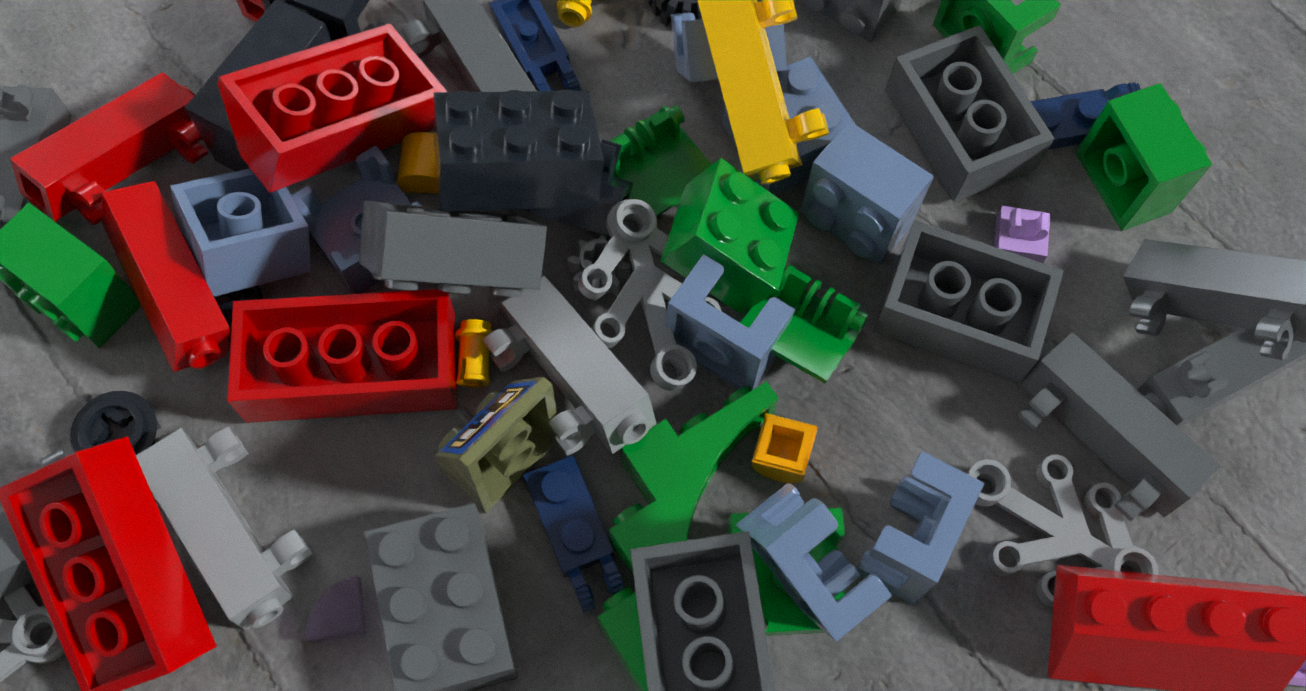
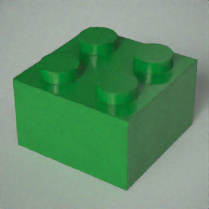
[1075,83,1212,231]
[660,158,799,314]
[0,202,141,349]

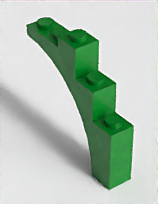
[598,381,779,691]

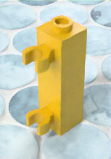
[697,0,830,184]

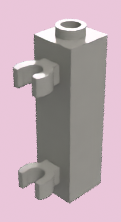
[483,276,657,455]
[136,426,314,630]

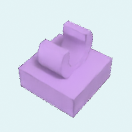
[994,206,1050,263]

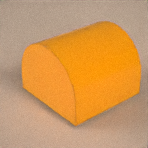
[397,132,439,194]
[752,413,818,484]

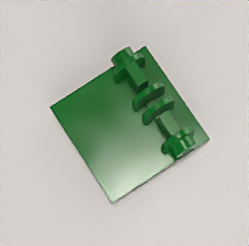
[609,105,712,217]
[740,265,869,384]

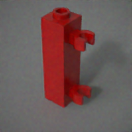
[10,72,208,225]
[102,181,230,372]

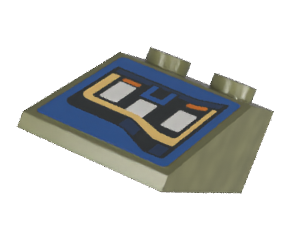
[434,377,557,513]

